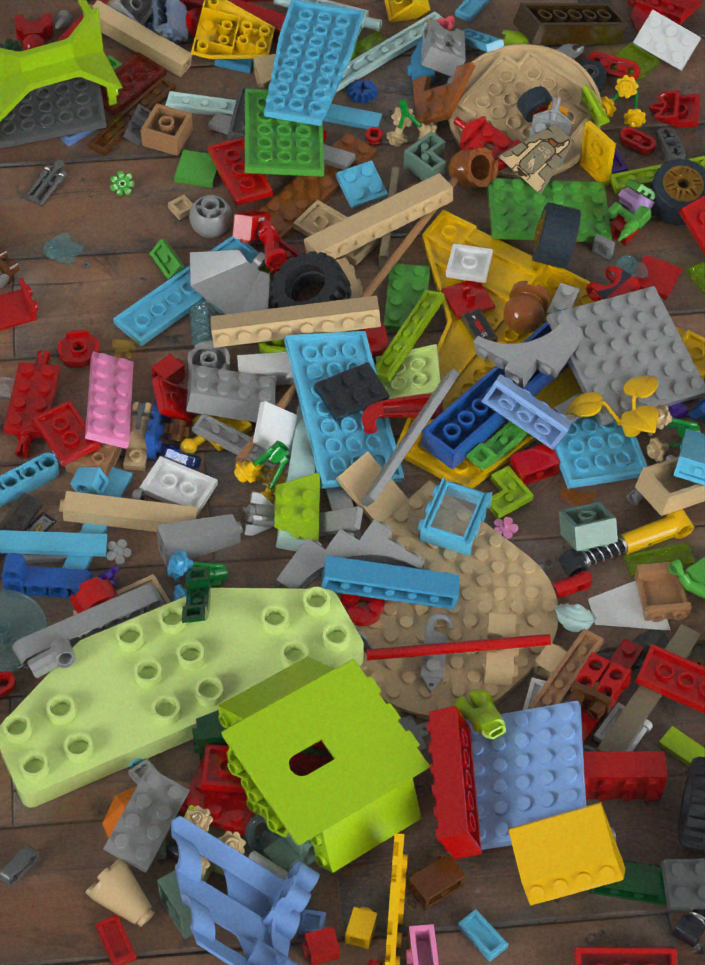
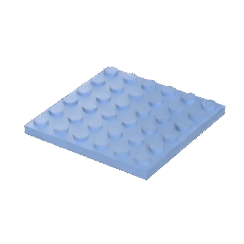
[447,701,586,855]

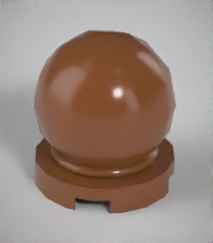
[448,148,498,188]
[503,281,550,334]

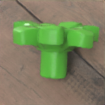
[110,171,134,196]

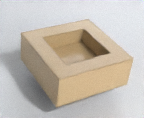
[168,195,193,220]

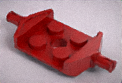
[453,116,519,171]

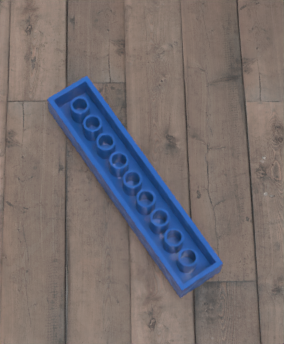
[420,310,570,470]

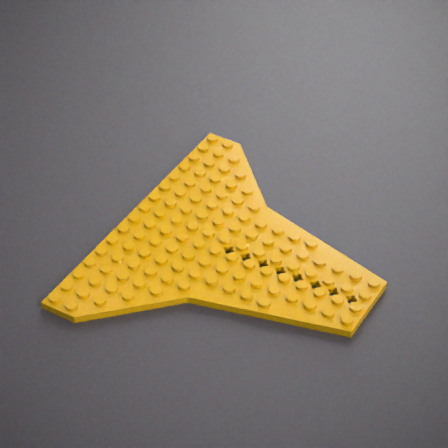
[396,210,705,489]

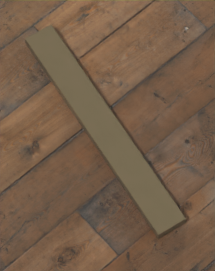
[596,624,701,751]

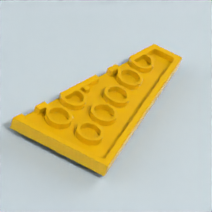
[385,833,408,965]

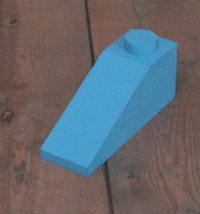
[407,36,435,84]

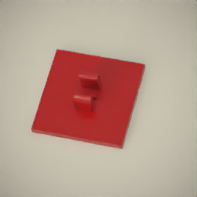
[441,281,495,320]

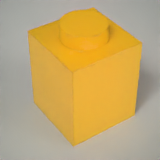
[345,907,378,950]

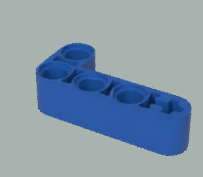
[2,553,94,598]

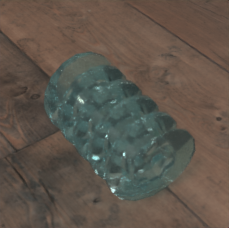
[189,302,215,346]

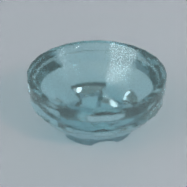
[245,814,282,855]

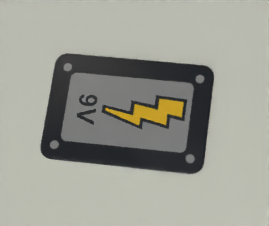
[25,512,57,532]

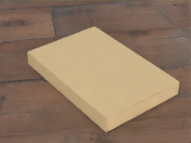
[336,451,410,523]

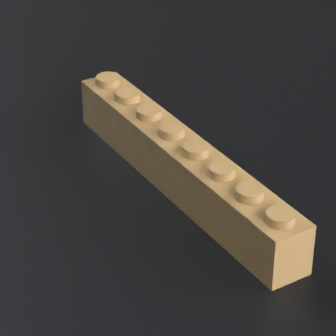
[304,173,453,259]
[211,295,381,348]

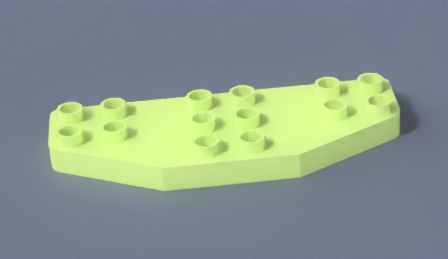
[0,587,364,807]

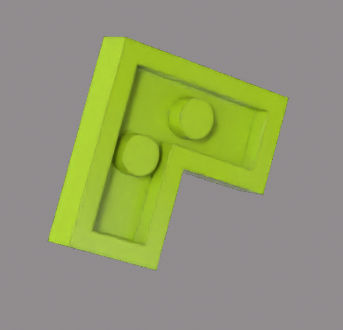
[490,465,534,519]

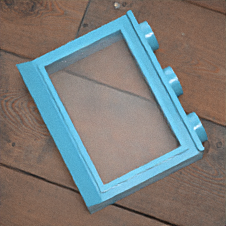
[417,478,493,556]

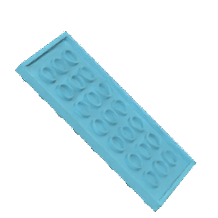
[284,331,404,489]

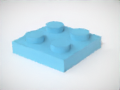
[336,160,388,210]

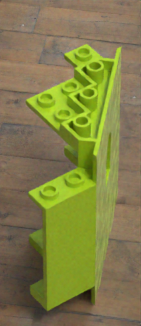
[218,657,430,873]

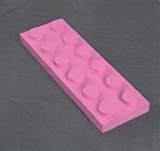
[85,351,134,449]

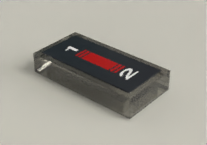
[461,308,498,342]

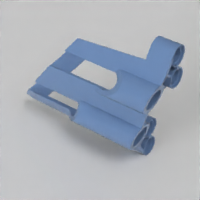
[171,816,320,965]

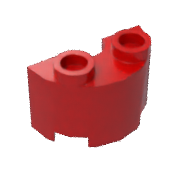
[70,577,119,614]

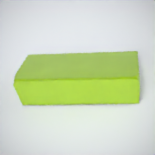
[581,85,610,127]

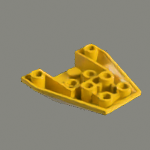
[191,0,275,59]

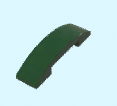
[181,567,211,623]

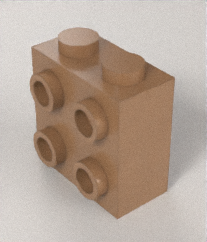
[65,442,122,477]

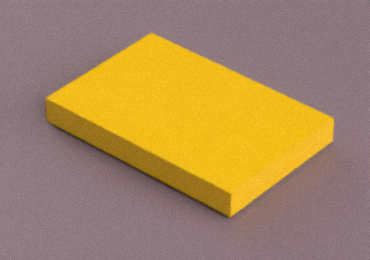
[579,121,616,187]

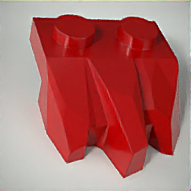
[649,90,701,128]

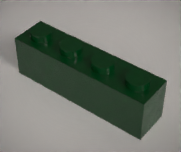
[589,860,667,906]

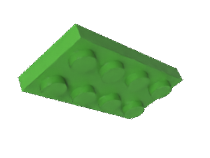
[384,264,430,334]

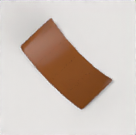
[559,484,597,506]

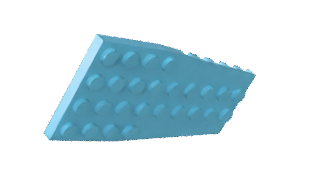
[264,0,365,126]

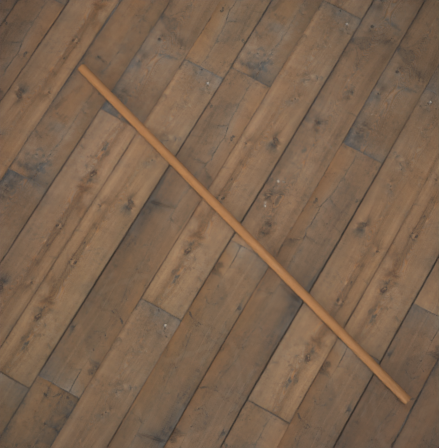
[236,177,458,463]

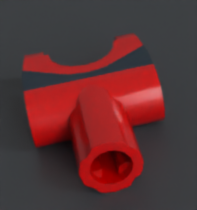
[586,265,640,302]

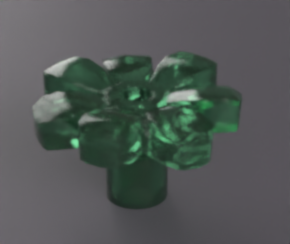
[0,39,23,52]

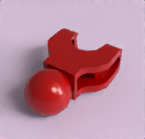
[14,13,53,51]

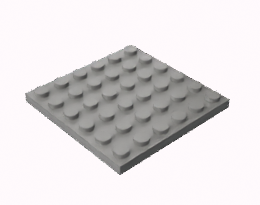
[546,286,705,426]

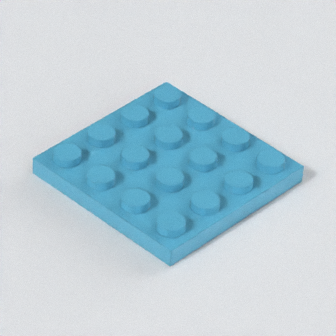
[554,415,648,489]

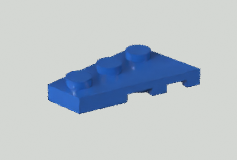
[145,397,167,461]

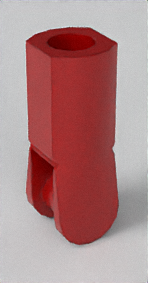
[552,571,592,599]

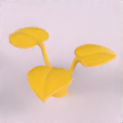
[566,375,659,437]

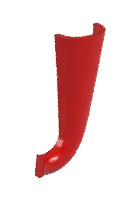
[362,393,443,434]

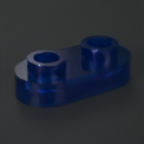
[160,444,202,470]

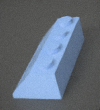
[481,374,572,450]

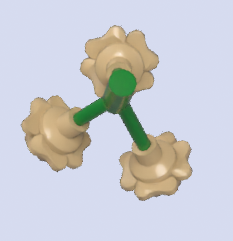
[386,99,437,147]

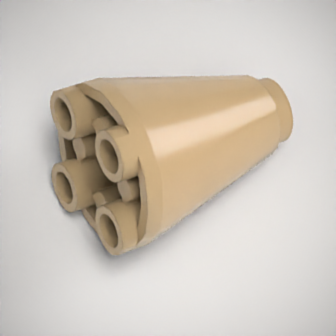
[85,859,155,927]

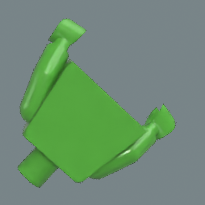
[668,557,705,599]

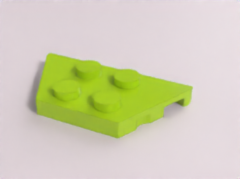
[274,473,320,542]

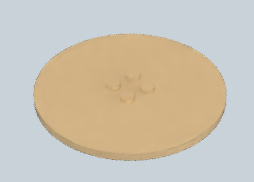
[449,44,602,179]

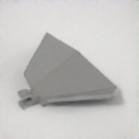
[190,250,270,315]

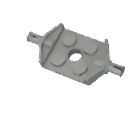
[529,97,572,167]

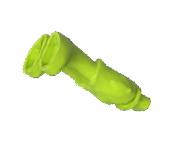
[453,689,506,739]

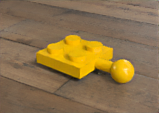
[180,415,252,455]

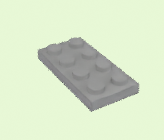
[103,767,190,873]

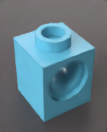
[70,467,109,495]

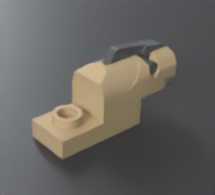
[123,402,153,472]

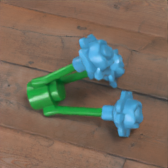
[167,549,228,601]

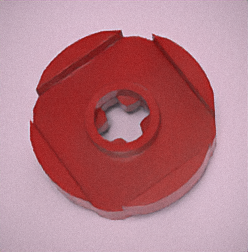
[57,330,100,368]
[340,593,384,626]

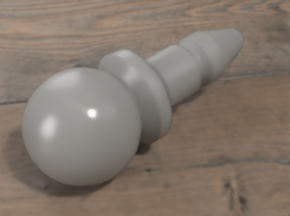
[55,10,72,29]

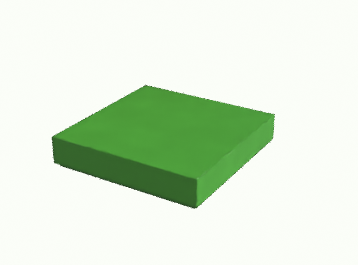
[174,150,218,188]

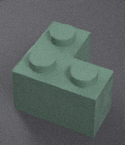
[403,131,446,181]
[263,835,315,873]

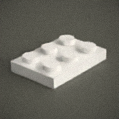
[633,10,701,71]
[139,456,218,516]

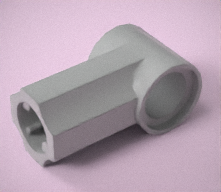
[27,638,76,678]

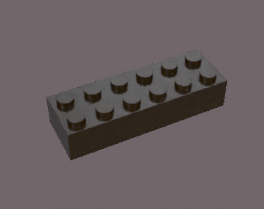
[513,3,628,45]

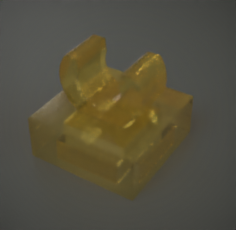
[112,339,136,361]

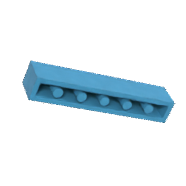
[321,555,460,610]

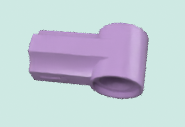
[618,187,655,213]

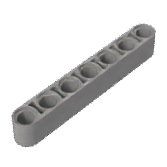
[12,584,164,668]

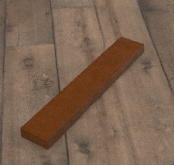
[89,77,176,156]

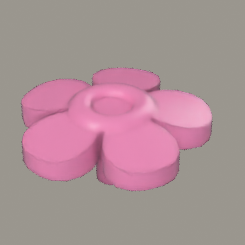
[494,517,518,539]

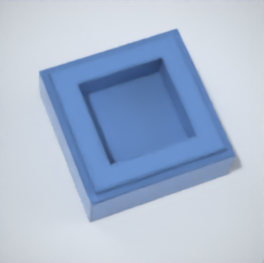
[298,909,326,935]

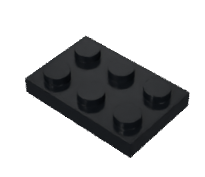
[314,362,390,421]

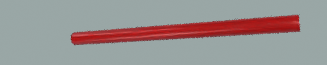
[366,634,551,661]

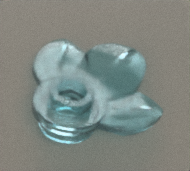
[43,233,84,265]
[609,255,648,283]

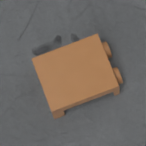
[634,561,691,622]

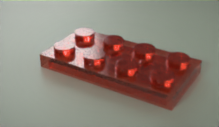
[101,52,167,116]

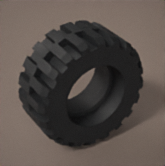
[269,251,352,308]
[678,756,705,851]

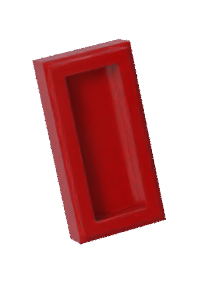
[95,914,137,965]

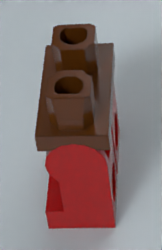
[568,652,631,720]

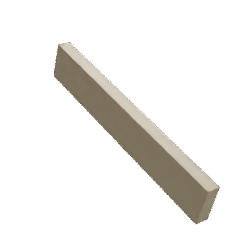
[379,167,400,269]

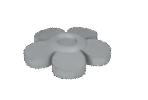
[106,539,131,565]

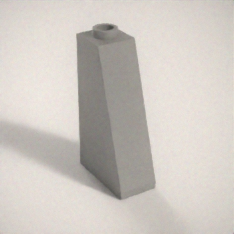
[156,514,243,567]

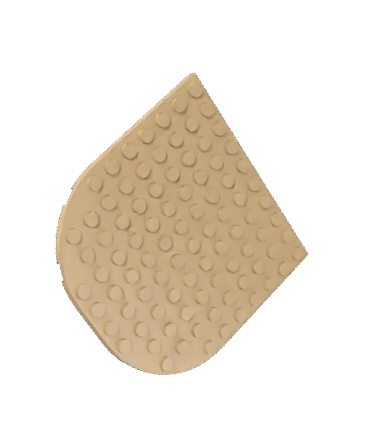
[306,480,558,720]

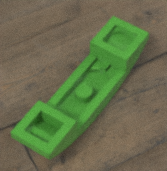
[466,421,529,470]

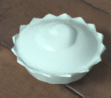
[554,603,598,632]

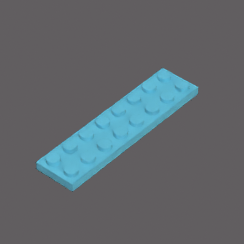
[113,235,259,347]

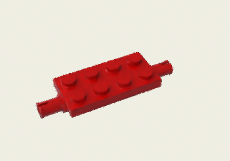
[3,350,61,458]

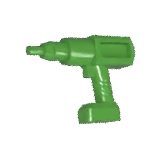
[607,202,651,241]

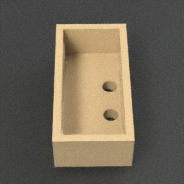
[635,457,705,516]

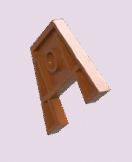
[413,62,476,125]

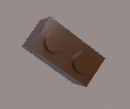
[408,853,466,910]

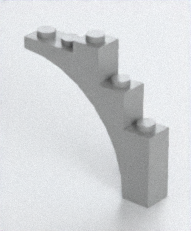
[276,520,425,589]

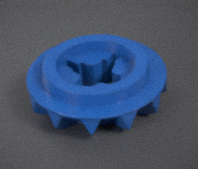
[347,78,378,103]

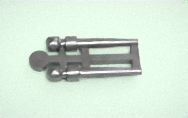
[24,160,67,206]

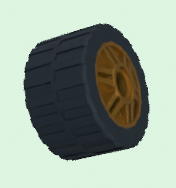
[650,158,705,226]
[532,202,581,269]

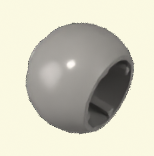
[189,195,233,238]

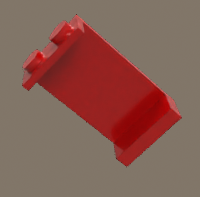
[0,278,39,331]

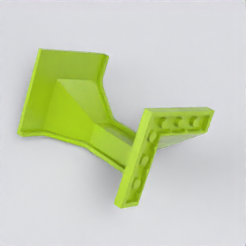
[0,0,123,121]

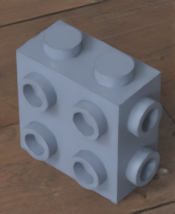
[151,0,189,45]

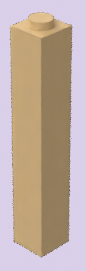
[93,0,192,78]
[59,491,198,532]

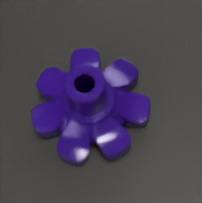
[97,565,120,588]

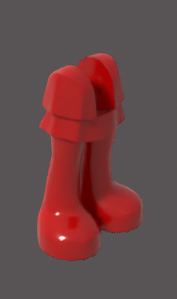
[258,220,288,275]

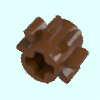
[163,419,191,443]

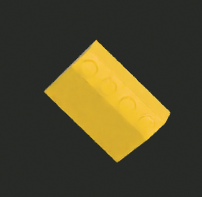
[508,802,625,906]

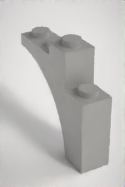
[473,319,583,388]

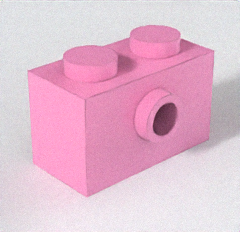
[405,924,439,965]

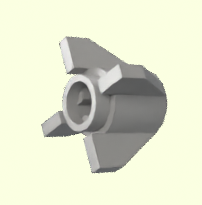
[242,491,275,536]

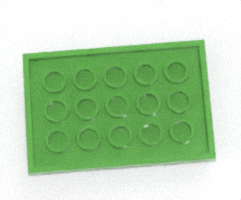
[245,89,324,177]
[487,178,612,242]

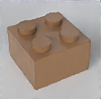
[141,103,193,156]

